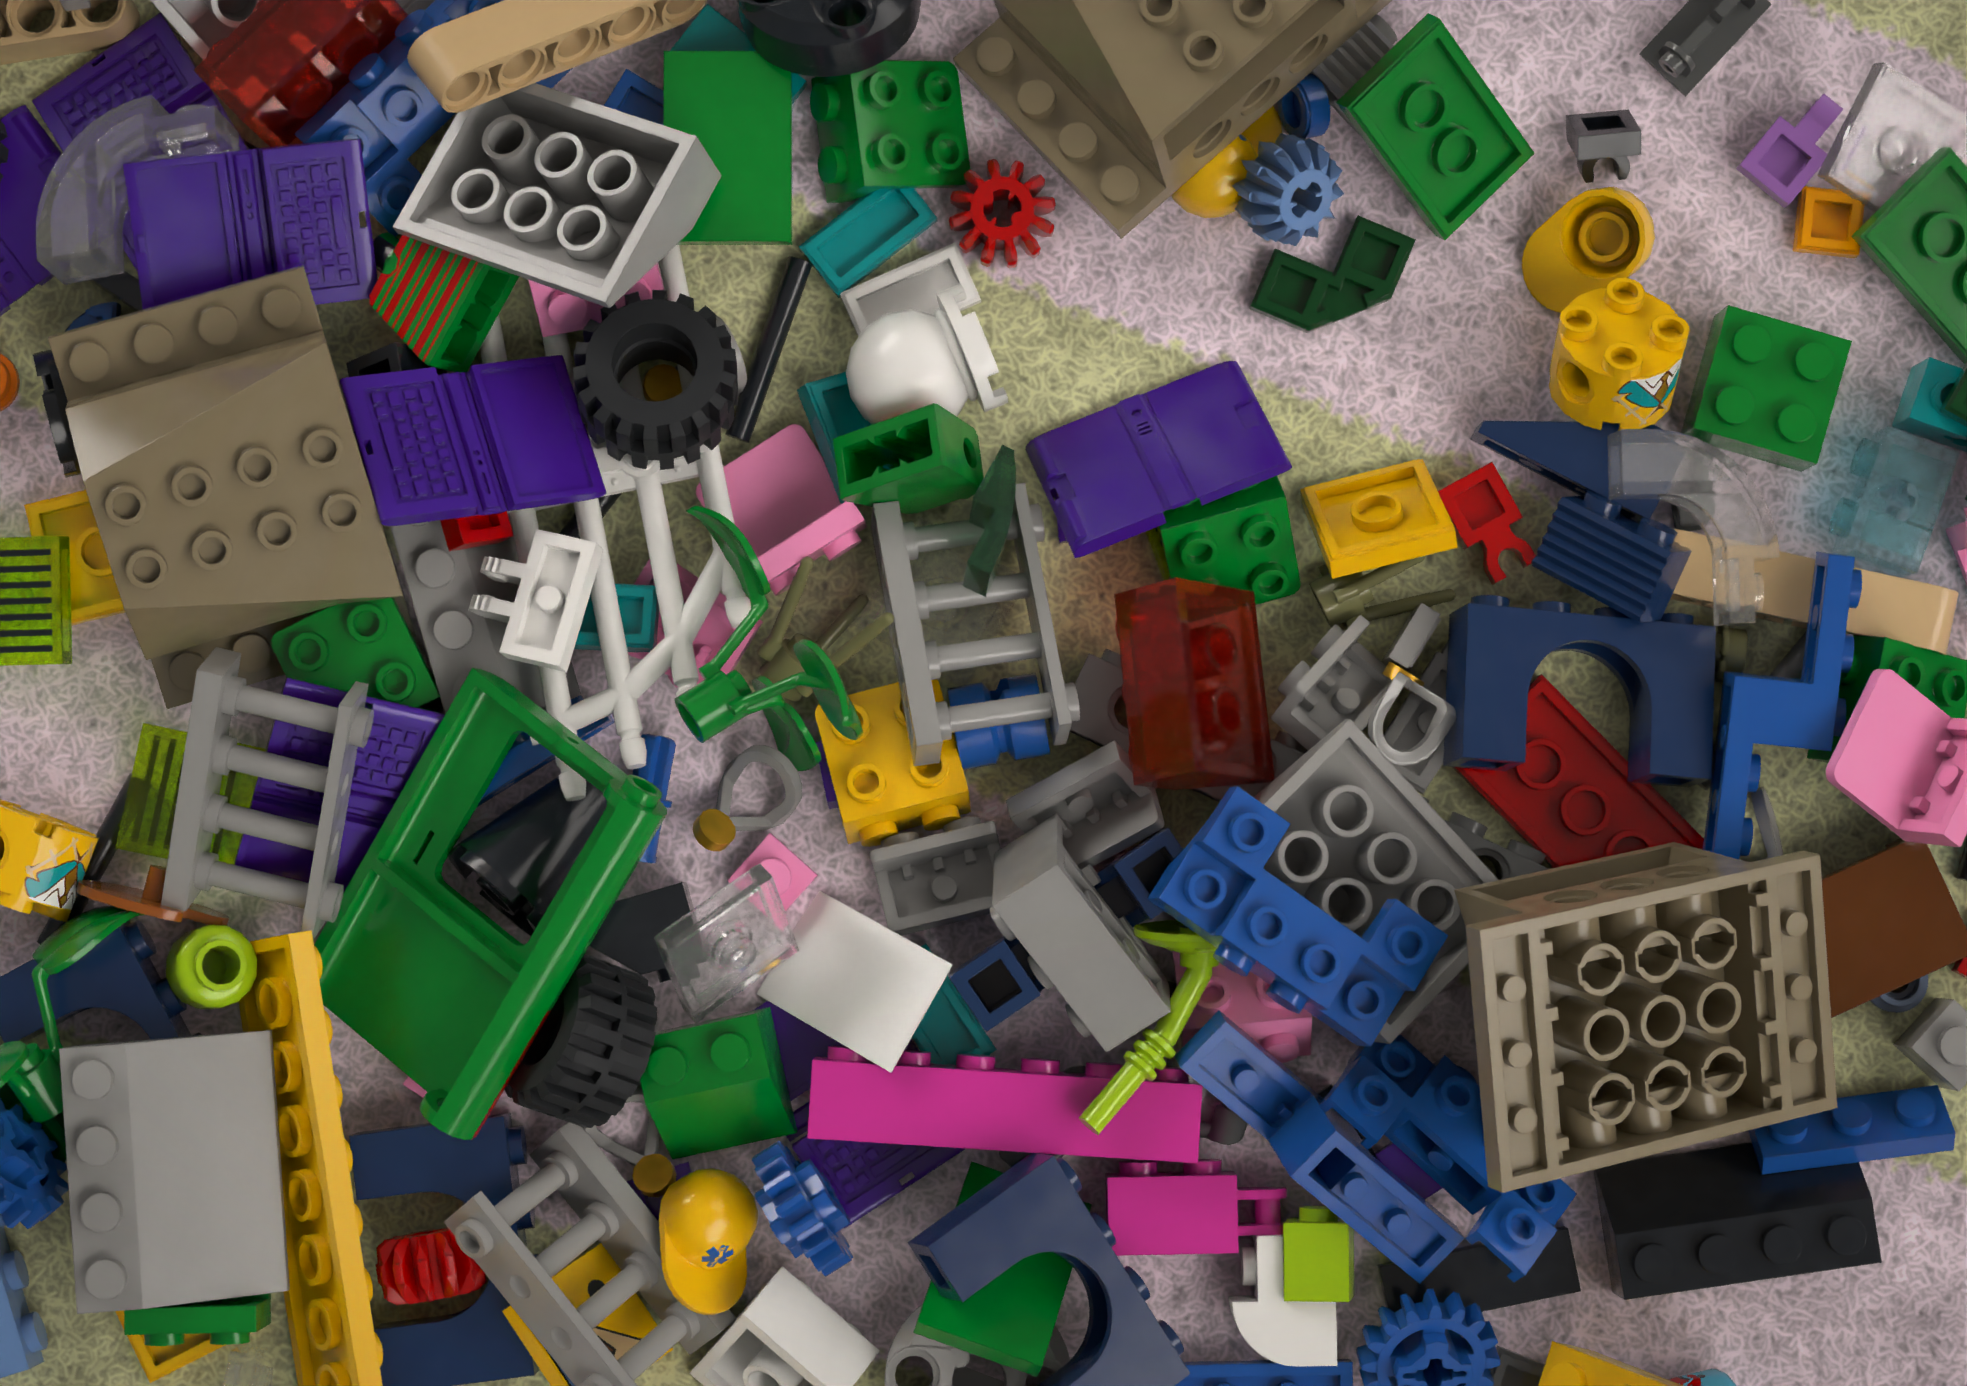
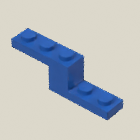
[1703,552,1862,859]
[1174,1010,1465,1284]

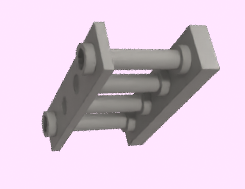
[871,483,1080,766]
[161,647,374,940]
[444,1122,737,1386]

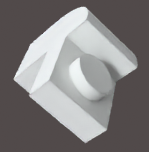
[1228,1234,1338,1367]

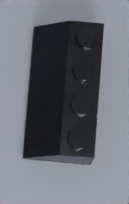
[1594,1142,1882,1300]

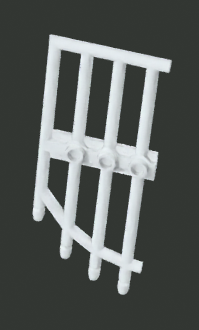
[480,245,751,801]

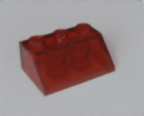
[194,0,408,147]
[1114,577,1275,790]

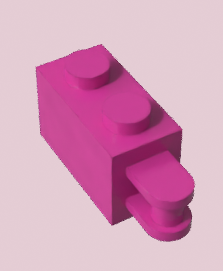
[1105,1159,1287,1256]

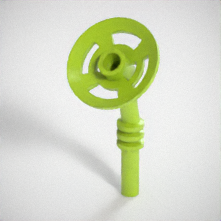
[1079,920,1219,1135]

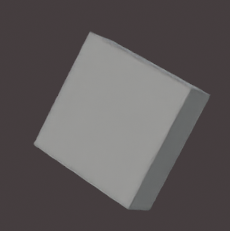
[1381,603,1441,671]

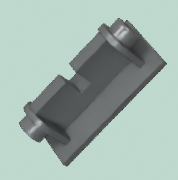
[1639,0,1772,97]

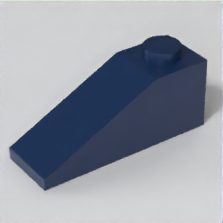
[1470,421,1684,524]

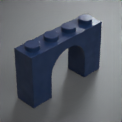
[1443,595,1716,788]
[949,828,1183,1032]
[0,920,202,1043]
[349,1113,540,1386]
[908,1153,1191,1386]

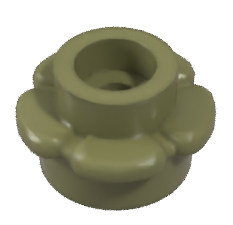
[1714,620,1748,683]

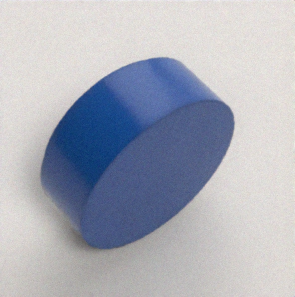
[1277,73,1330,139]

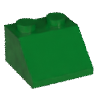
[640,1007,798,1160]

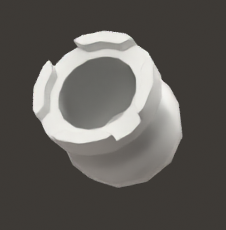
[846,284,1008,424]

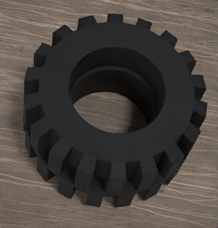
[573,290,738,470]
[504,954,657,1128]

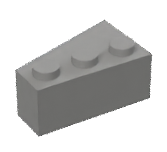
[990,813,1171,1052]

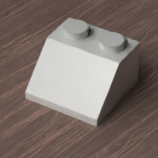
[690,1266,880,1386]

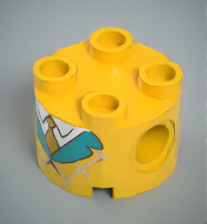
[1549,278,1690,432]
[0,799,99,922]

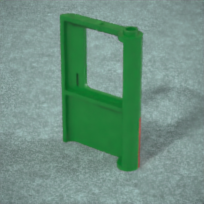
[314,668,667,1140]

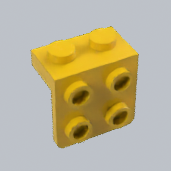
[815,679,971,847]

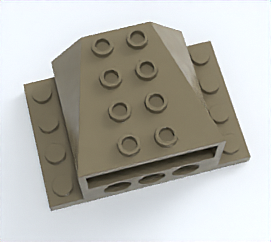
[953,0,1392,239]
[48,265,416,709]
[1454,842,1838,1193]

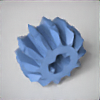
[1232,133,1344,246]

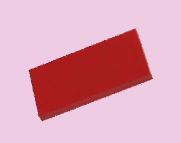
[1453,674,1704,868]

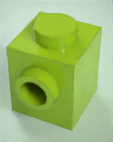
[1283,1206,1355,1302]

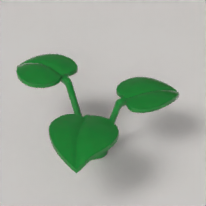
[675,506,863,771]
[0,905,144,1122]

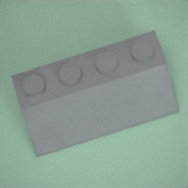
[390,516,581,714]

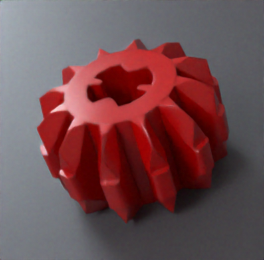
[949,159,1056,268]
[375,1227,487,1305]

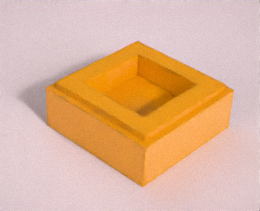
[1793,186,1866,258]

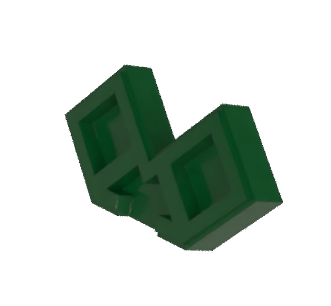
[1249,215,1416,333]

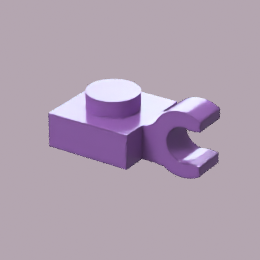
[1736,93,1843,208]

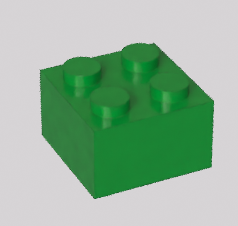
[1680,305,1852,472]

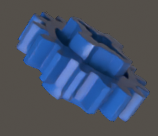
[0,1098,69,1229]
[752,1140,853,1277]
[1356,1289,1501,1386]

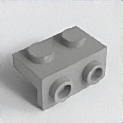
[1271,615,1392,750]
[1006,740,1164,870]
[869,817,1001,936]

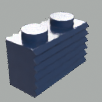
[1532,490,1692,623]

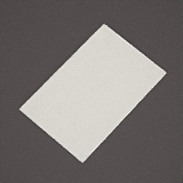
[757,891,953,1073]

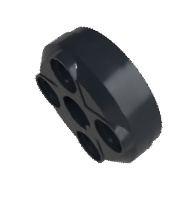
[736,0,921,77]

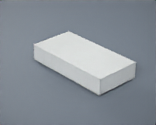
[840,242,981,337]

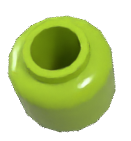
[166,925,257,1009]

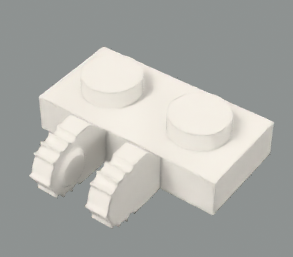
[468,529,604,672]

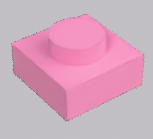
[727,833,818,923]

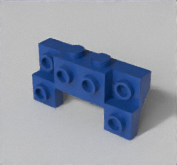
[295,0,573,236]
[1147,786,1448,1047]
[1319,1034,1577,1282]

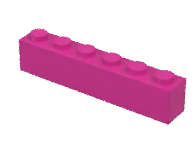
[807,1046,1203,1163]

